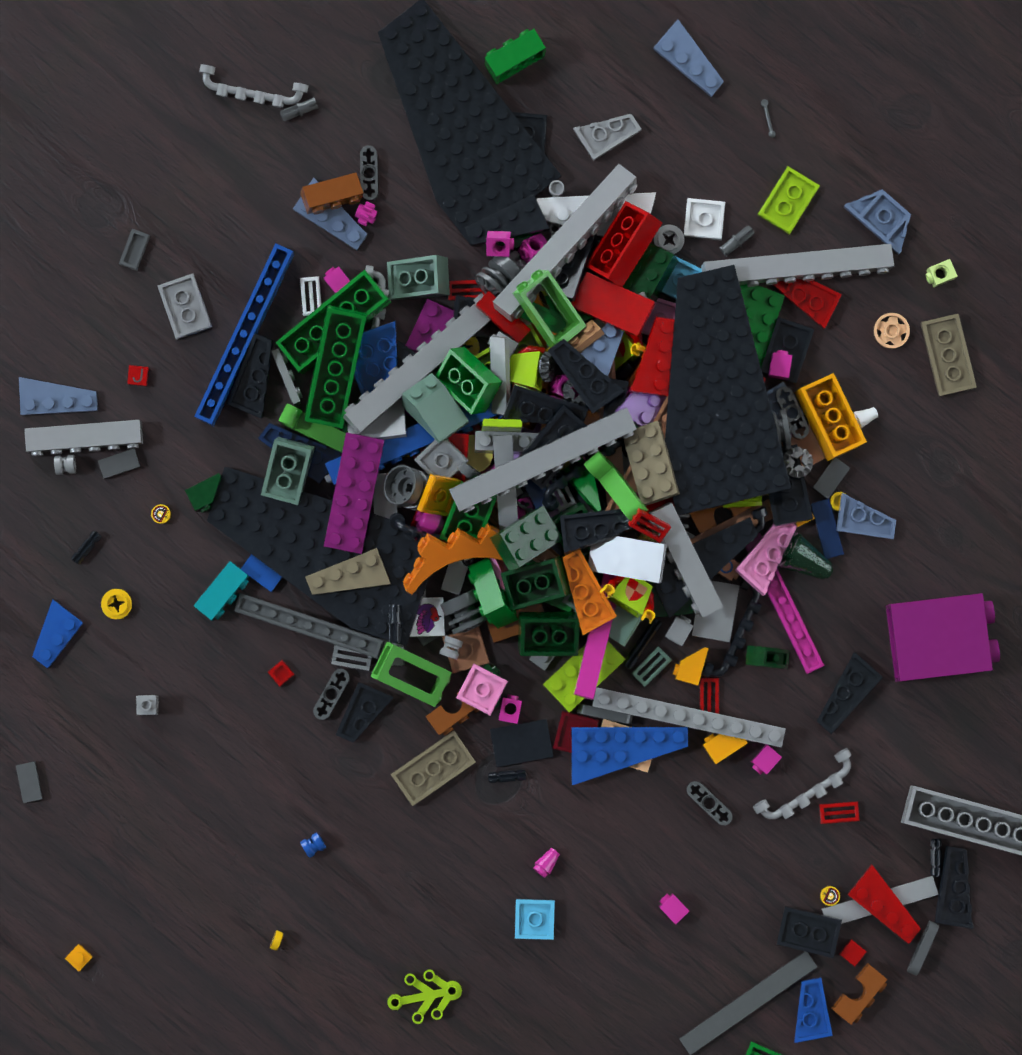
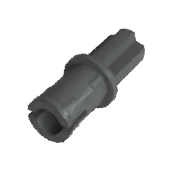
[280,97,318,121]
[719,225,755,257]

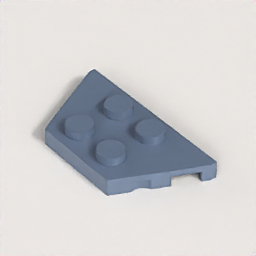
[844,189,911,255]

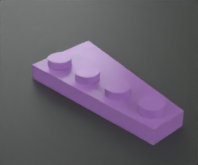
[615,392,666,427]

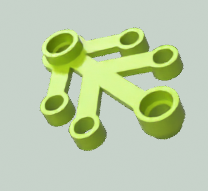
[387,969,462,1024]

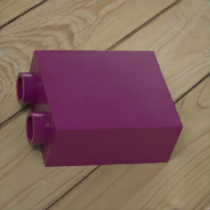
[885,593,1000,682]

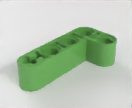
[278,403,346,453]
[584,451,648,521]

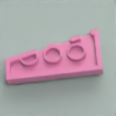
[734,523,797,596]

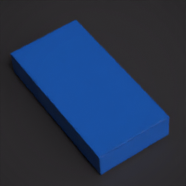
[241,554,283,592]

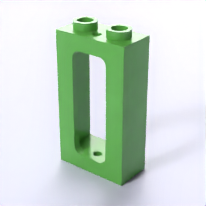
[512,269,586,348]
[370,642,452,707]

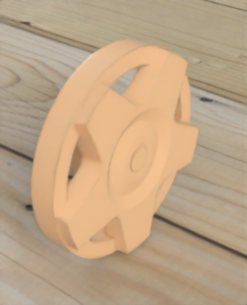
[874,313,910,349]

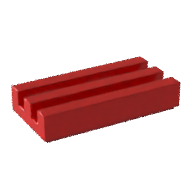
[448,280,485,301]
[628,508,671,543]
[700,678,719,714]
[819,801,860,824]

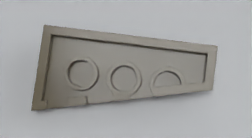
[305,548,391,595]

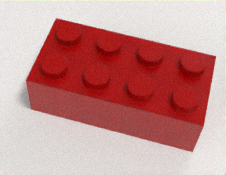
[586,201,662,287]

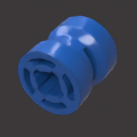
[300,832,326,858]

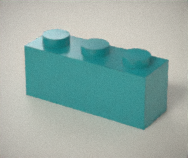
[194,561,249,621]

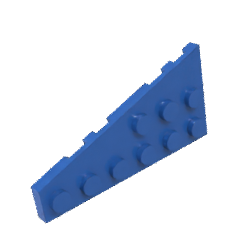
[354,321,398,395]
[572,727,688,785]

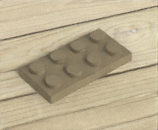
[920,314,977,397]
[624,421,680,506]
[391,731,476,806]

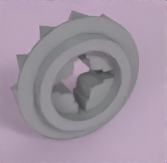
[654,225,684,254]
[783,447,813,478]

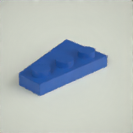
[32,599,84,668]
[794,977,833,1043]

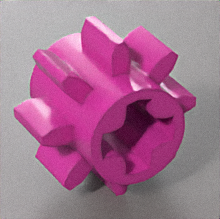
[355,201,378,226]

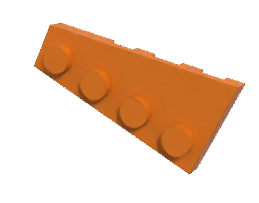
[562,550,617,636]

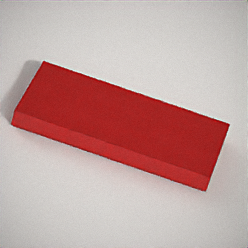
[571,272,656,337]

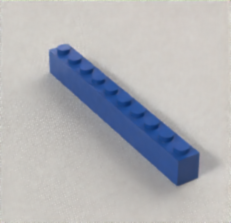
[194,243,294,427]
[325,402,503,486]

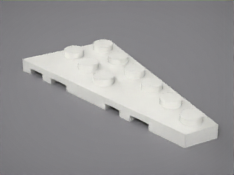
[537,192,656,237]

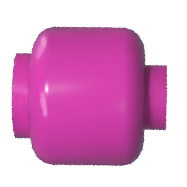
[414,511,444,534]

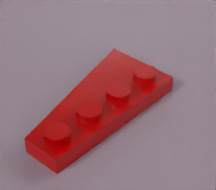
[772,279,842,329]

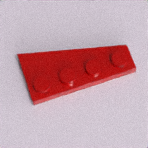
[629,317,675,397]
[847,864,921,944]

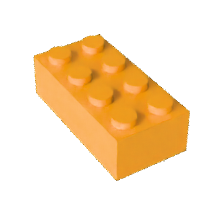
[794,373,867,461]

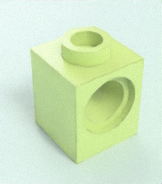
[925,259,957,288]

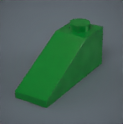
[563,457,602,512]

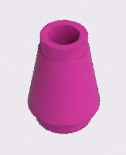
[533,848,560,877]

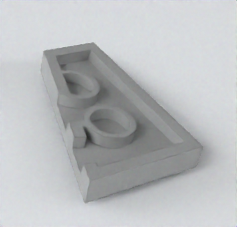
[573,114,642,161]

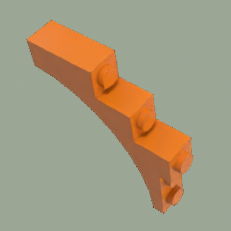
[403,523,503,595]

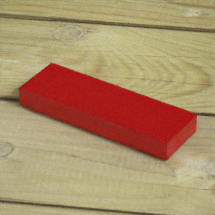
[475,291,531,343]

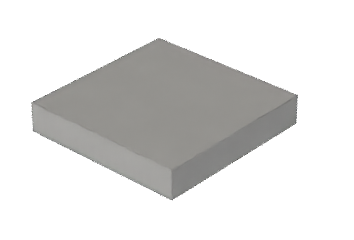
[414,438,469,478]

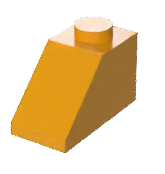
[673,647,709,686]
[702,733,748,764]

